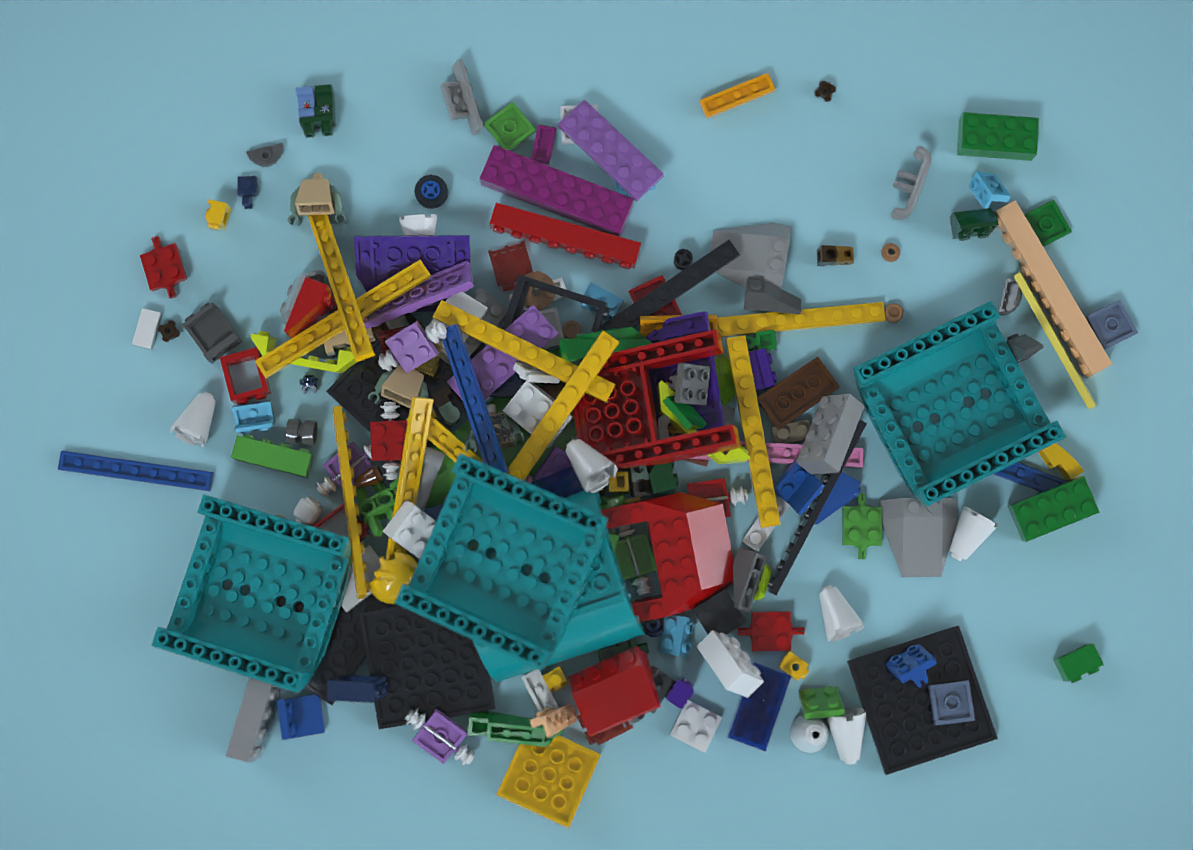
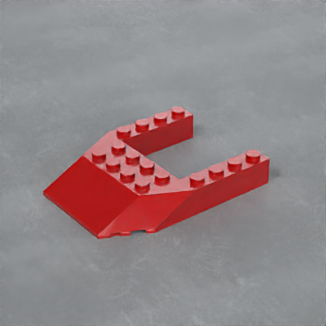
[573,329,741,468]
[601,492,734,622]

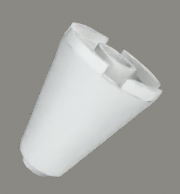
[399,214,437,235]
[169,392,216,447]
[566,439,617,493]
[949,505,998,561]
[819,585,865,642]
[827,707,866,764]
[790,715,830,753]

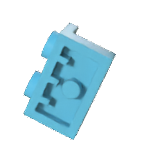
[969,171,1011,209]
[580,282,624,321]

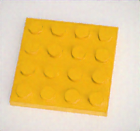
[496,735,601,829]

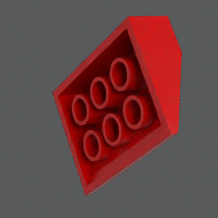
[283,277,338,339]
[568,646,661,736]

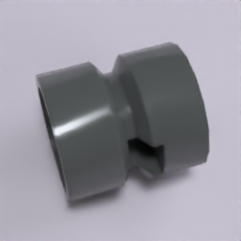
[286,419,318,446]

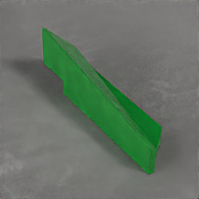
[559,326,651,361]
[468,711,564,747]

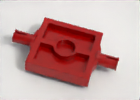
[140,236,187,299]
[738,611,805,652]

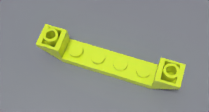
[250,331,357,373]
[657,380,750,464]

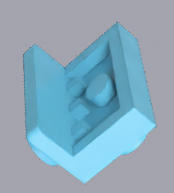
[232,400,275,434]
[659,615,694,658]

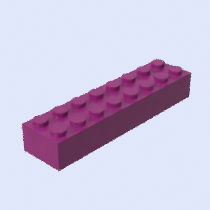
[479,145,634,237]

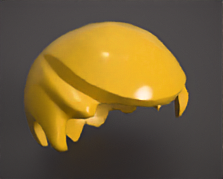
[369,552,418,604]

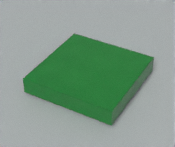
[1024,199,1072,247]
[663,396,707,430]

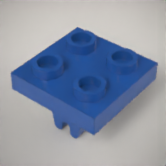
[885,644,937,687]

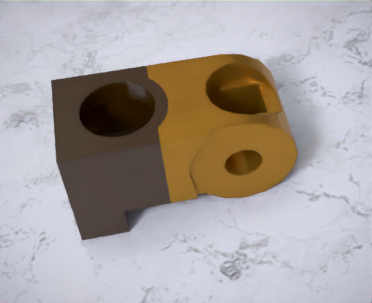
[817,245,854,266]

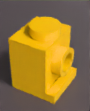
[205,199,231,231]
[609,472,629,494]
[777,651,809,681]
[542,666,569,693]

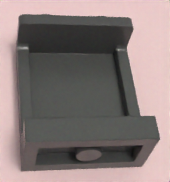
[182,303,243,364]

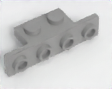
[440,59,483,135]

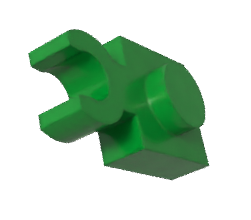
[746,330,777,351]

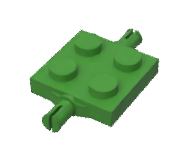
[842,493,882,559]

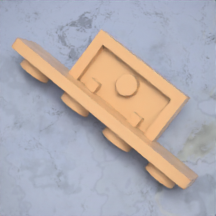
[530,703,577,737]

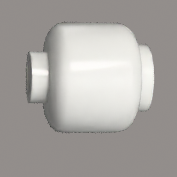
[293,496,322,525]

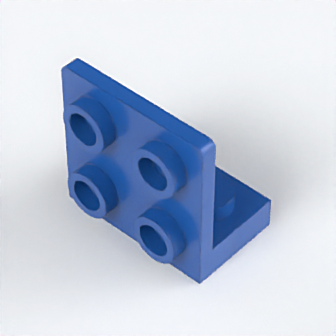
[774,459,825,515]
[277,694,325,740]

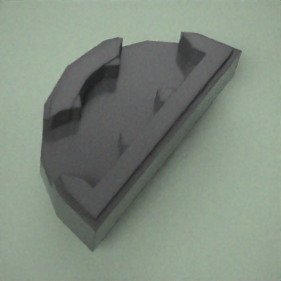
[246,143,284,167]
[998,278,1022,316]

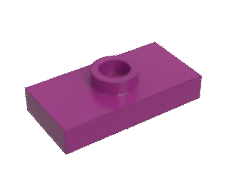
[531,124,557,165]

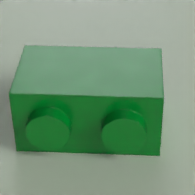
[1053,643,1104,683]

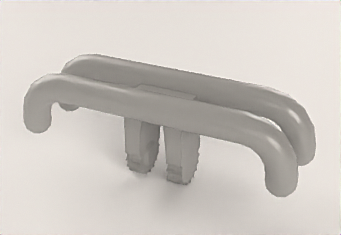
[891,146,931,220]

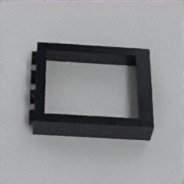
[502,275,610,362]

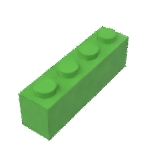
[231,434,314,478]

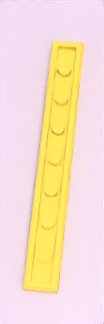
[1014,272,1097,409]

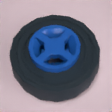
[414,175,448,209]

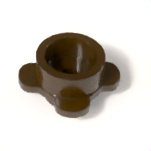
[814,81,836,102]
[158,320,180,342]

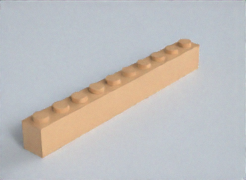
[994,200,1112,378]

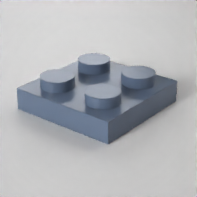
[1085,300,1138,350]
[928,681,975,725]

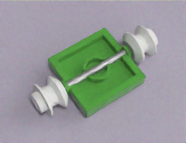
[615,524,656,596]

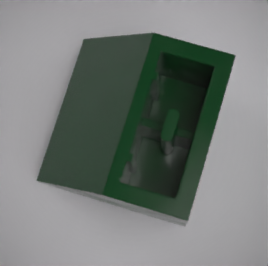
[949,208,999,241]
[649,462,679,497]

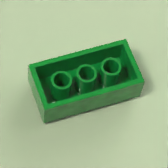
[957,112,1039,161]
[1007,476,1100,542]

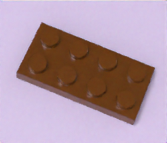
[757,357,840,431]

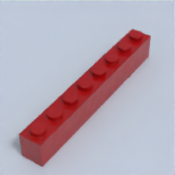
[489,202,641,269]

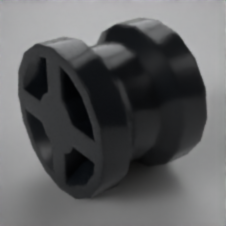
[673,249,693,271]

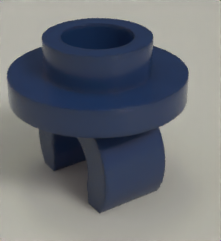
[299,375,319,394]
[644,618,664,638]

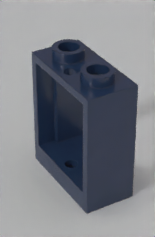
[327,674,388,703]

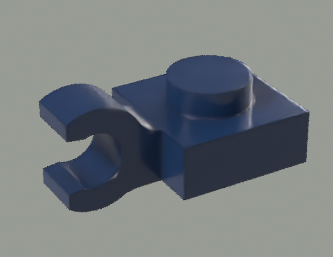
[237,176,258,209]

